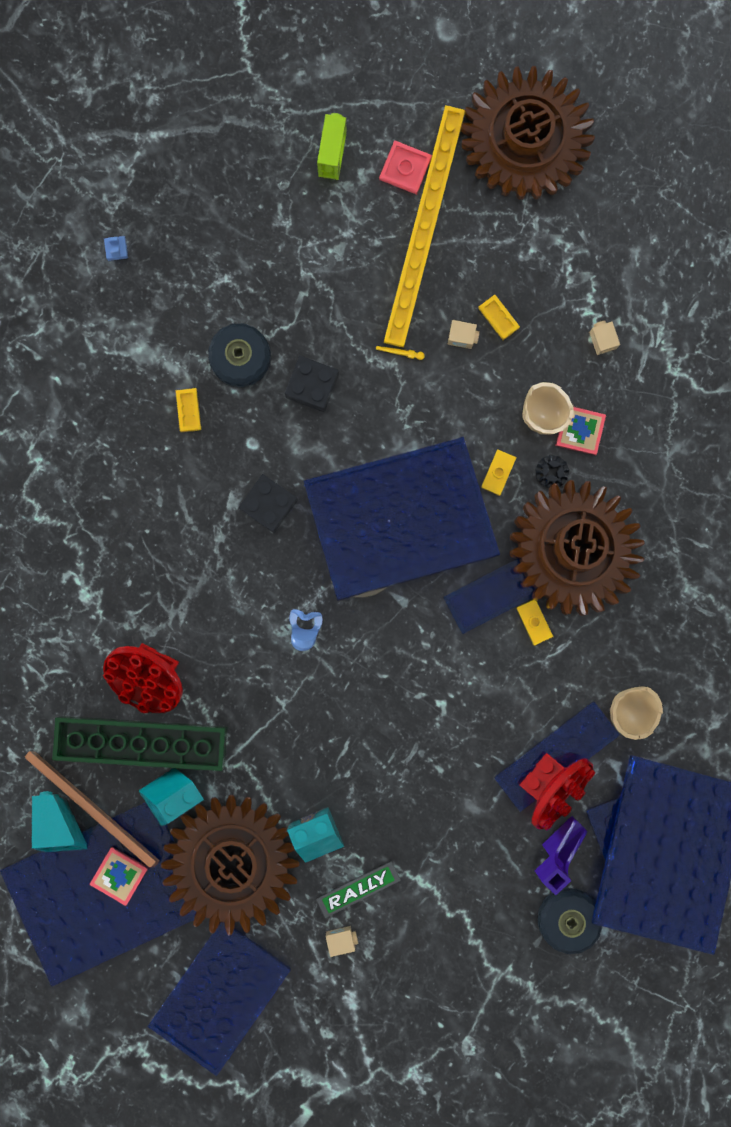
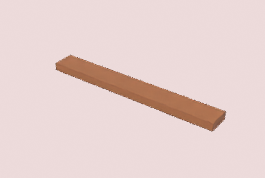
[25,751,160,868]

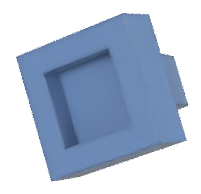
[104,236,128,261]

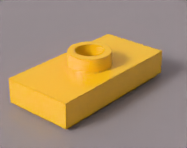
[478,295,520,340]
[175,388,201,432]
[481,449,517,496]
[516,600,553,645]

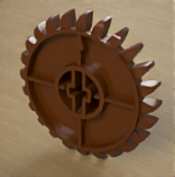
[461,66,595,200]
[510,480,645,616]
[161,794,300,935]

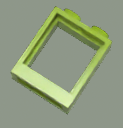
[317,113,347,180]

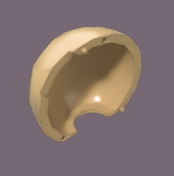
[522,382,574,435]
[610,687,663,740]

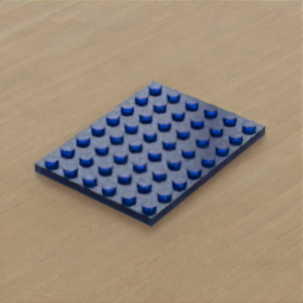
[304,437,500,601]
[591,755,731,955]
[0,802,196,986]

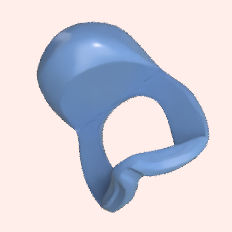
[289,609,323,651]

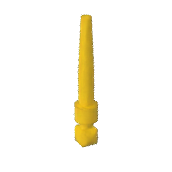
[376,346,425,360]

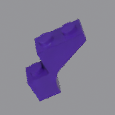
[535,816,587,895]

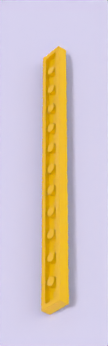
[384,105,465,348]

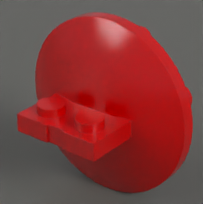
[103,643,183,713]
[520,753,596,831]

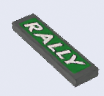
[316,861,401,918]

